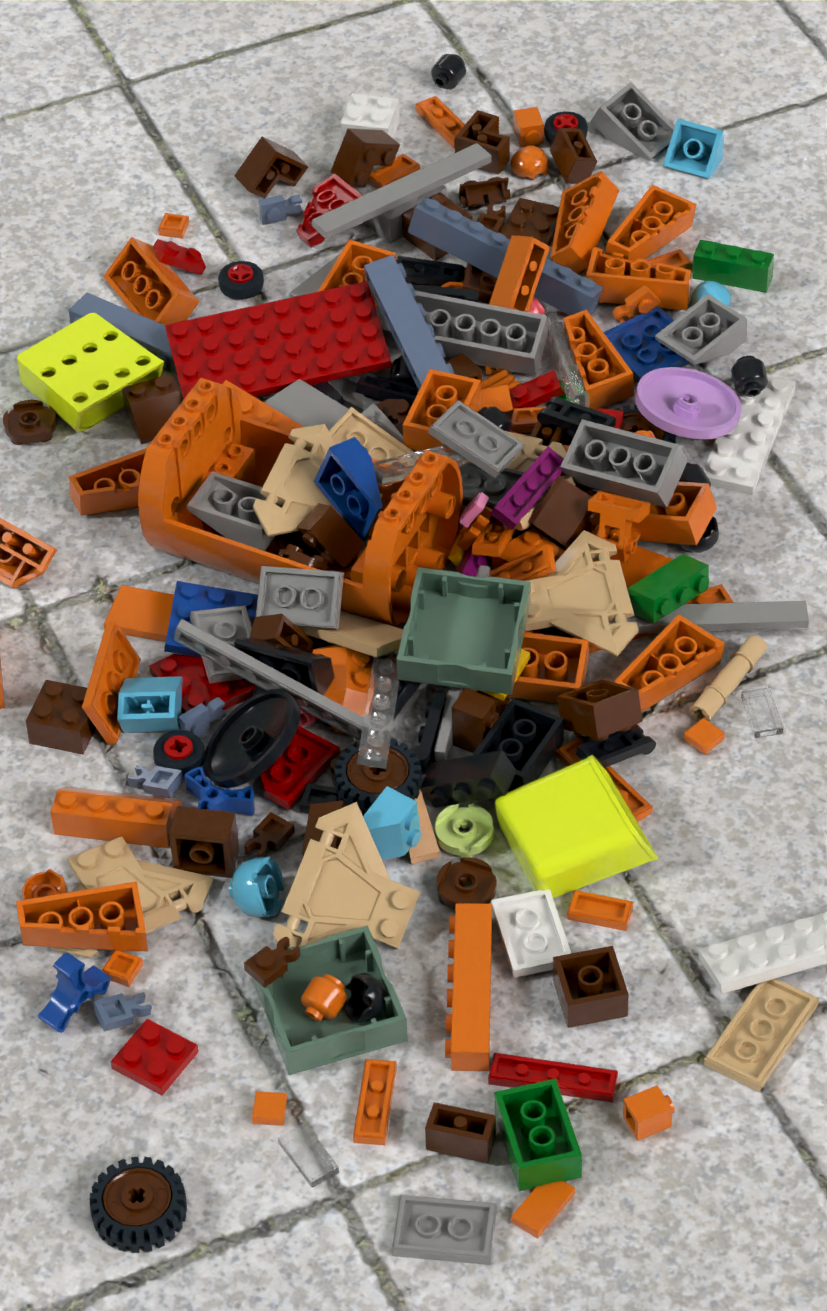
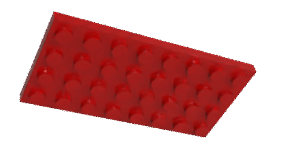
[165,281,392,400]

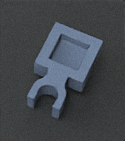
[258,195,303,225]
[178,697,226,736]
[127,765,184,798]
[92,992,152,1032]

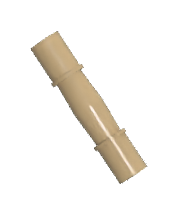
[690,635,767,722]

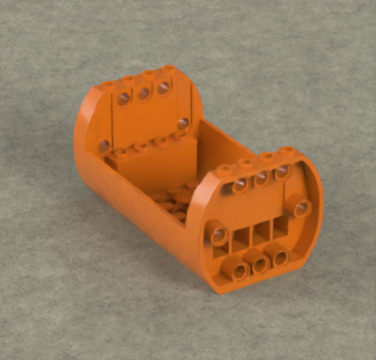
[138,378,463,627]

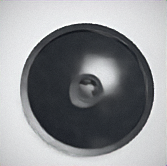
[202,689,301,788]

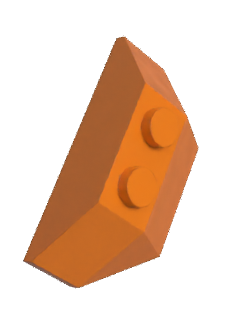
[0,518,57,589]
[312,644,374,735]

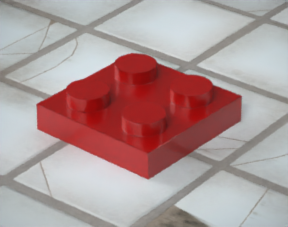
[110,1018,198,1096]

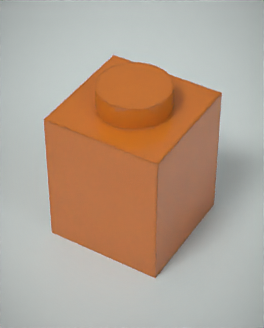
[514,107,544,147]
[623,1085,675,1141]

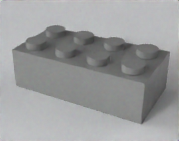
[560,420,688,508]

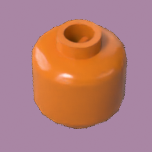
[301,974,347,1022]

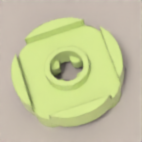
[435,804,494,859]

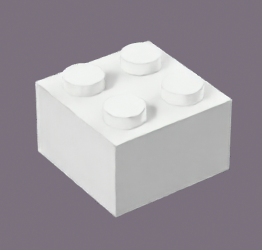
[341,93,400,141]

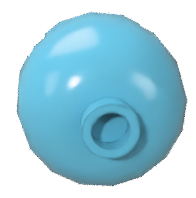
[229,857,284,918]

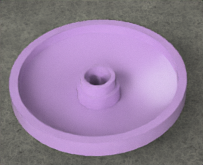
[635,367,741,439]

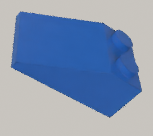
[314,437,383,542]

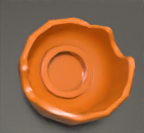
[510,145,550,180]
[22,869,68,900]

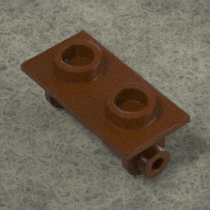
[458,177,511,208]

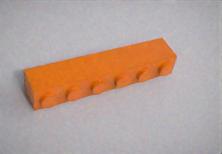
[445,903,492,1071]

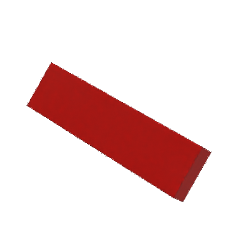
[488,1053,618,1103]

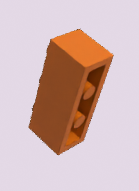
[489,235,550,312]

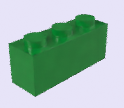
[692,239,774,293]
[628,554,709,624]

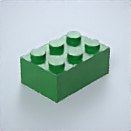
[494,1079,582,1191]

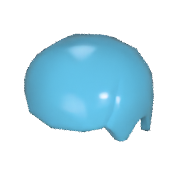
[689,281,731,307]

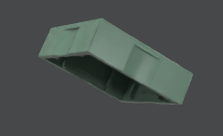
[397,567,531,695]
[252,925,408,1075]

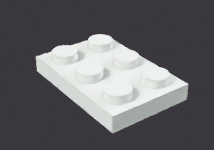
[491,889,571,978]

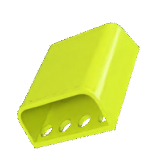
[17,313,164,433]
[495,755,659,898]

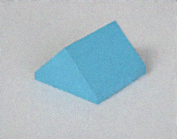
[663,118,724,179]

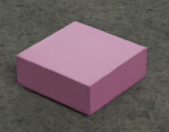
[459,492,489,528]

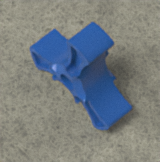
[185,767,255,816]
[38,952,111,1033]

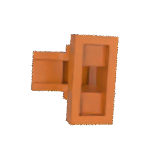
[588,491,651,563]

